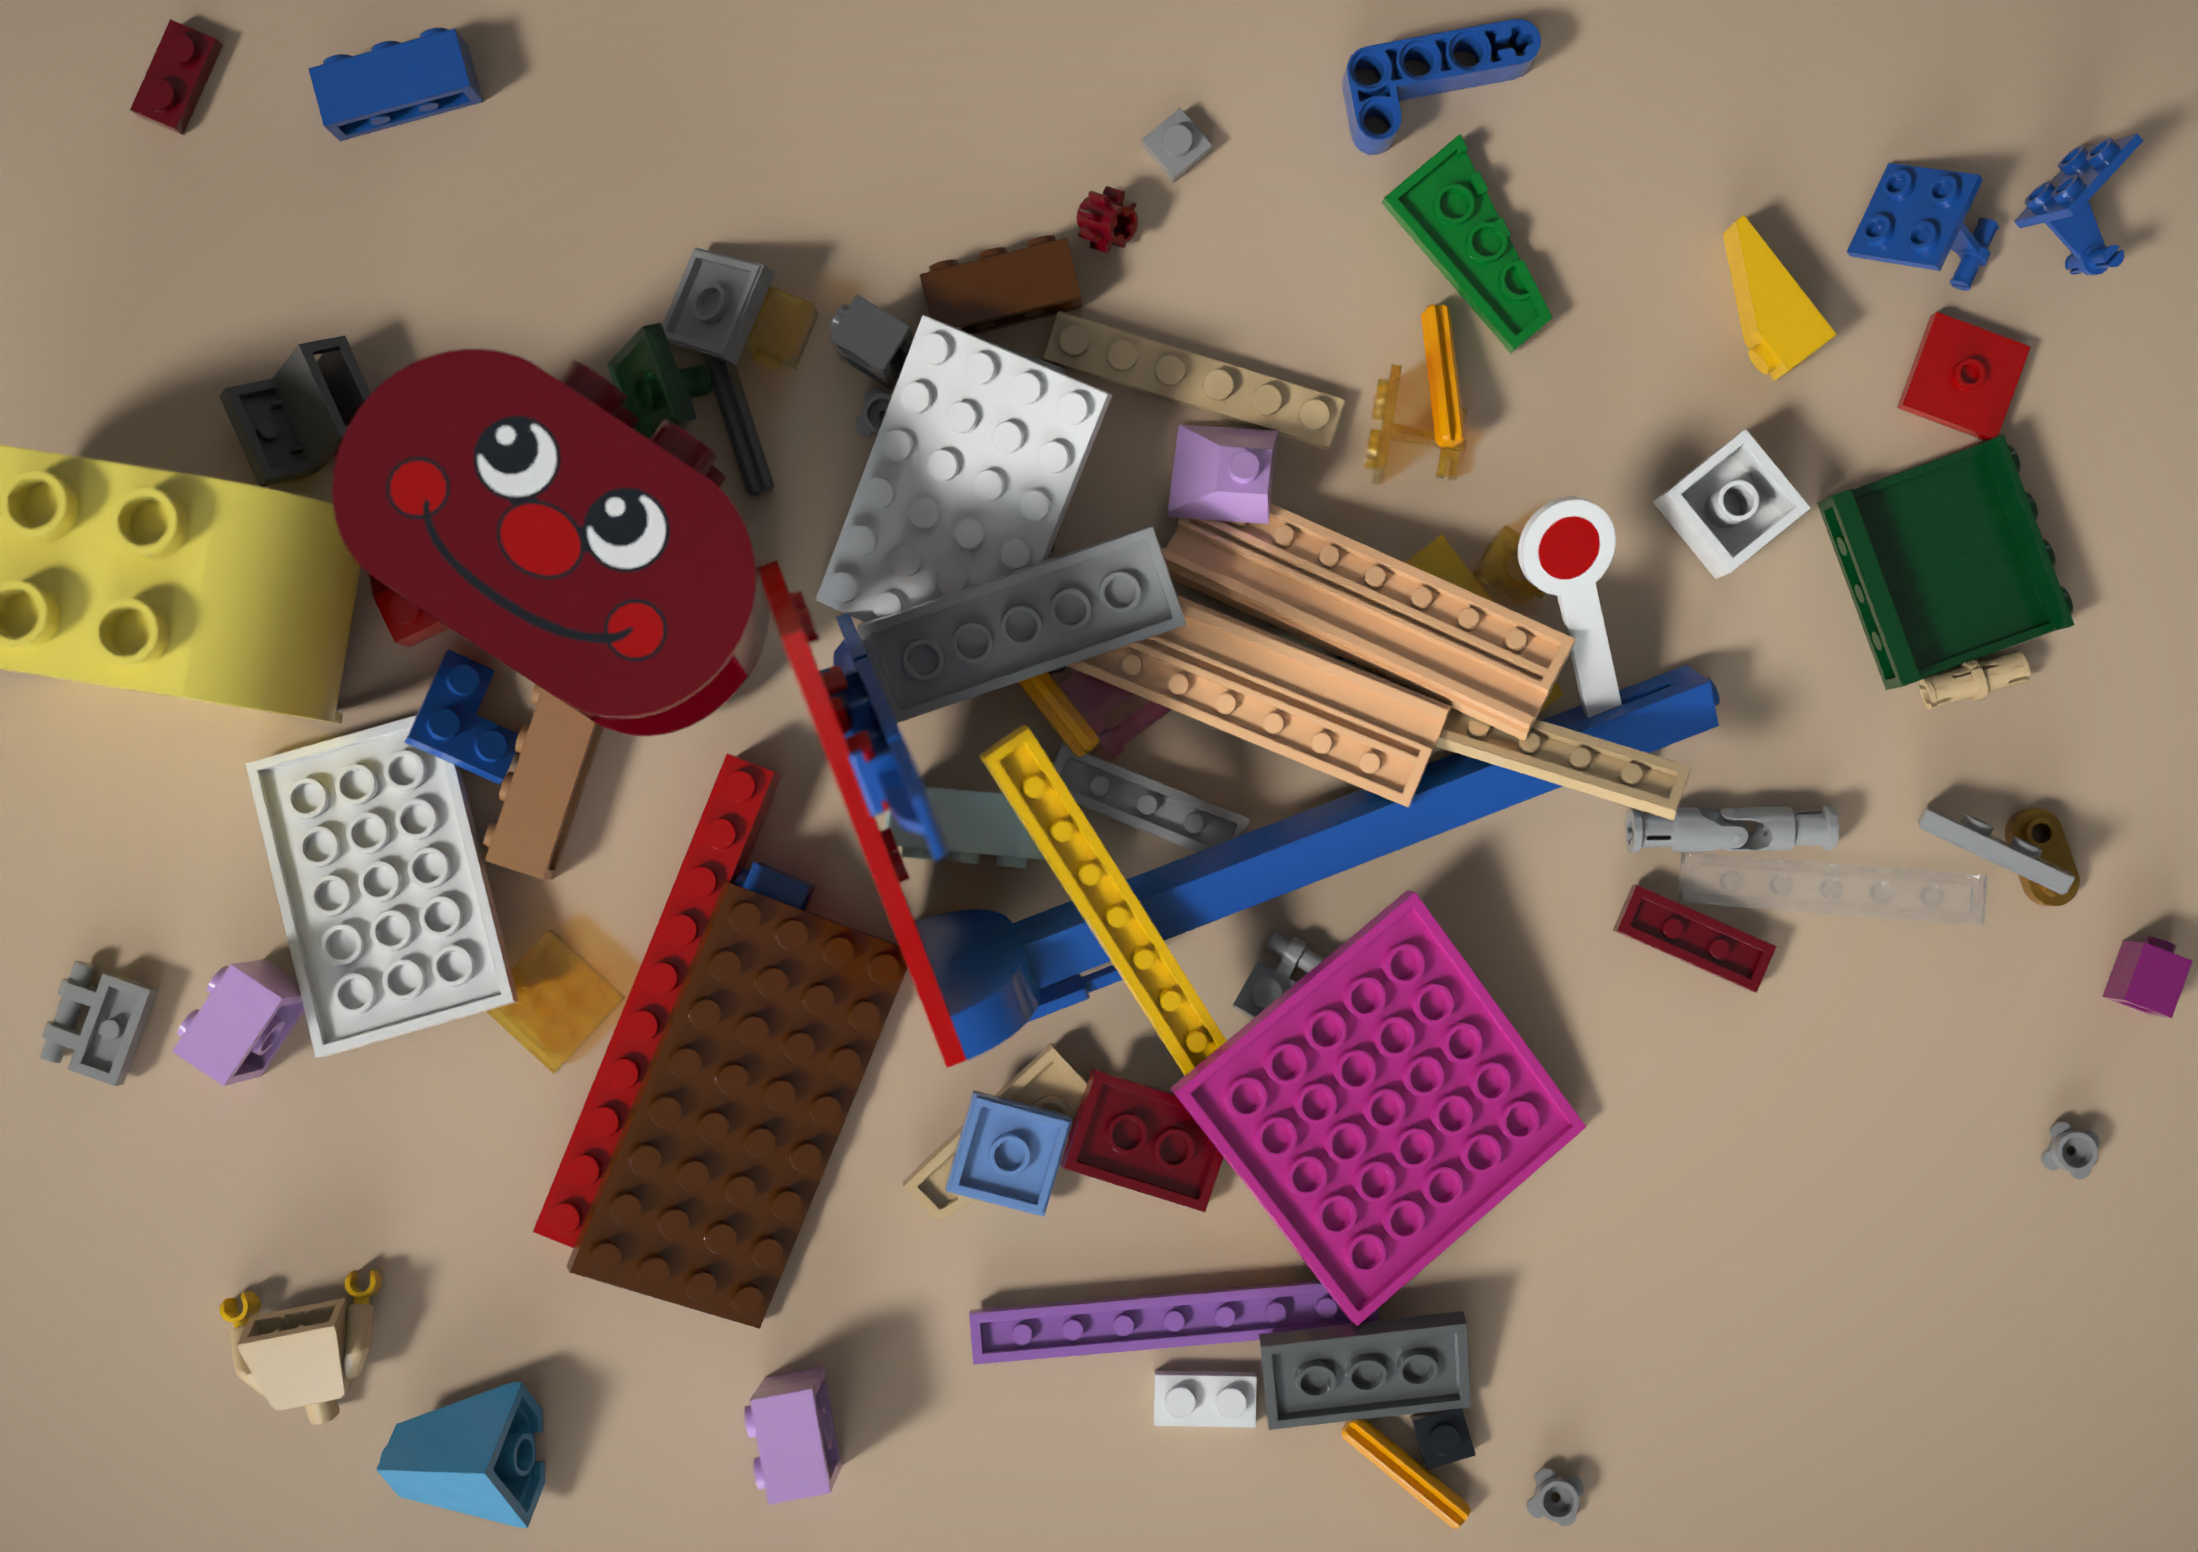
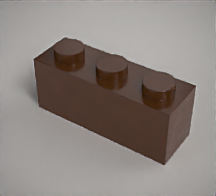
[920,235,1082,335]

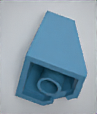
[376,1382,545,1528]

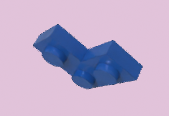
[404,649,518,784]

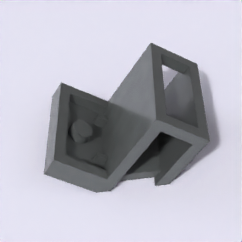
[219,335,371,487]

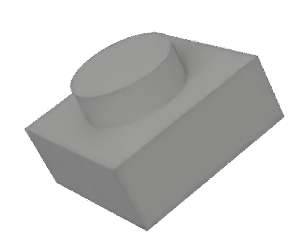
[1142,108,1212,183]

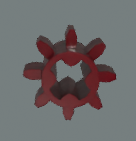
[1077,186,1138,253]

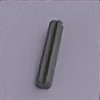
[705,357,774,496]

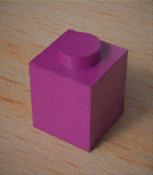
[2102,936,2193,1018]

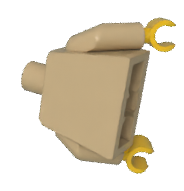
[220,1269,382,1425]

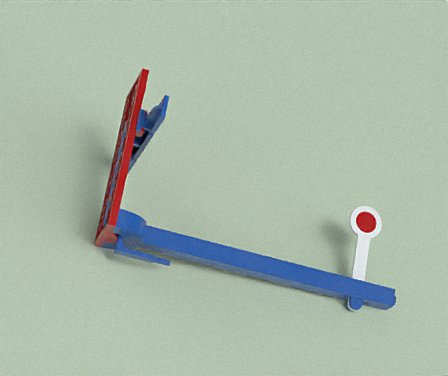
[757,496,1720,1068]

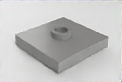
[657,247,775,366]

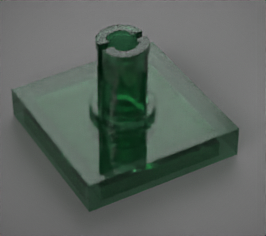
[607,323,713,440]

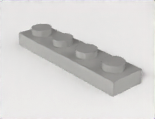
[1053,744,1250,852]

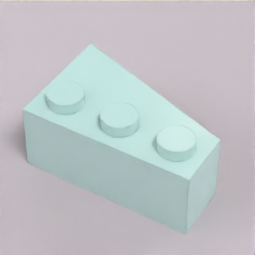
[886,787,1046,868]

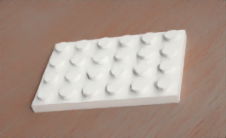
[815,315,1112,622]
[245,715,519,1058]

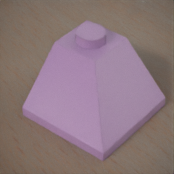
[1168,424,1278,524]

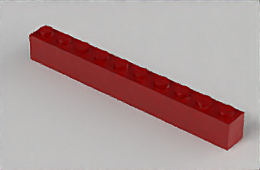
[533,753,783,1248]

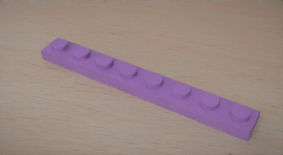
[969,1280,1379,1365]

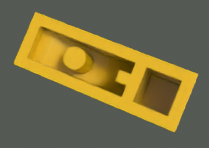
[1723,215,1837,381]

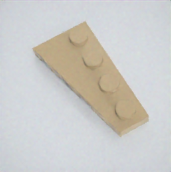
[902,1043,1087,1222]

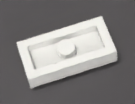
[1154,1370,1257,1428]

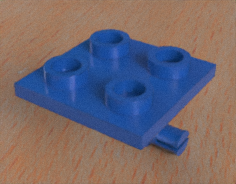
[2014,133,2144,276]
[1847,163,2000,291]

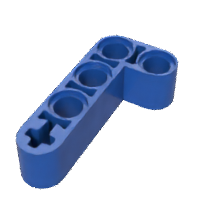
[1342,19,1541,155]

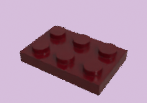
[1060,1068,1224,1212]

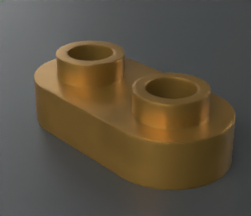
[2005,808,2080,906]

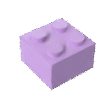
[172,959,304,1086]
[744,1366,842,1505]

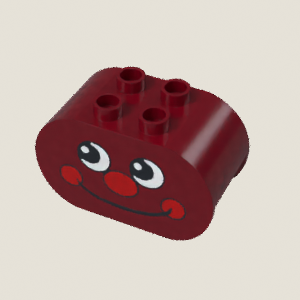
[332,349,769,737]

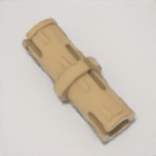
[1919,651,2031,710]

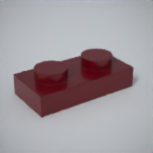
[130,19,223,135]

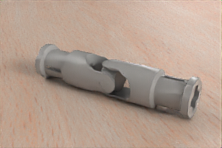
[1625,805,1839,853]

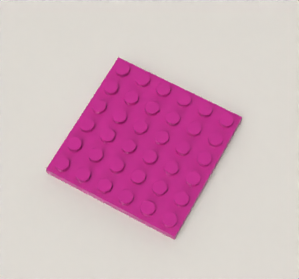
[1171,890,1586,1326]

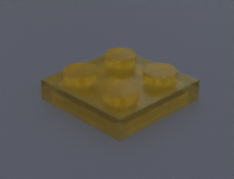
[485,930,626,1074]

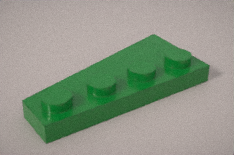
[1382,134,1553,354]

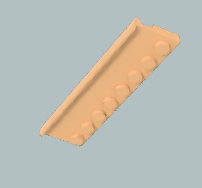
[1161,503,1575,740]
[1066,595,1452,808]

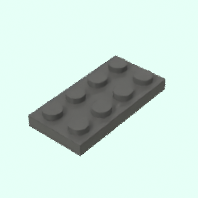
[1259,1311,1471,1430]

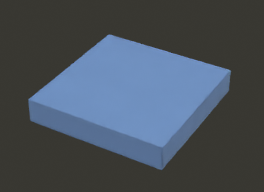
[945,1090,1073,1217]

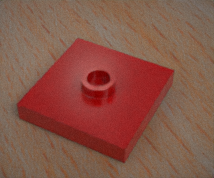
[1897,312,2031,441]

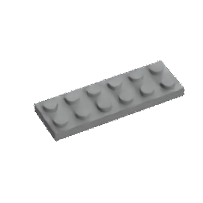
[857,524,1186,723]

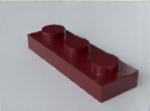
[1613,885,1777,993]

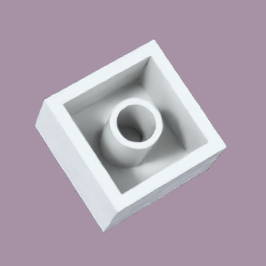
[1653,429,1810,579]

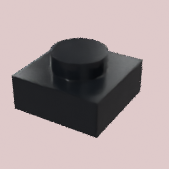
[1410,1408,1476,1470]

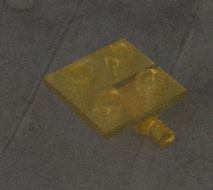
[1364,364,1468,485]

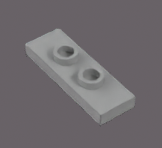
[1918,805,2075,895]

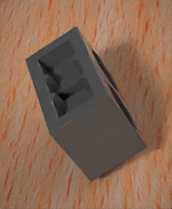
[829,295,914,390]

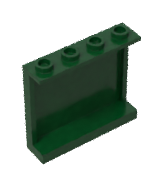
[1817,434,2075,690]

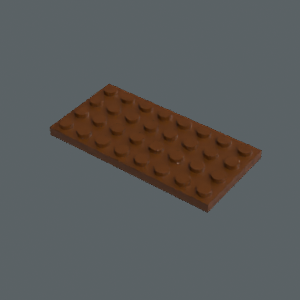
[566,880,908,1329]

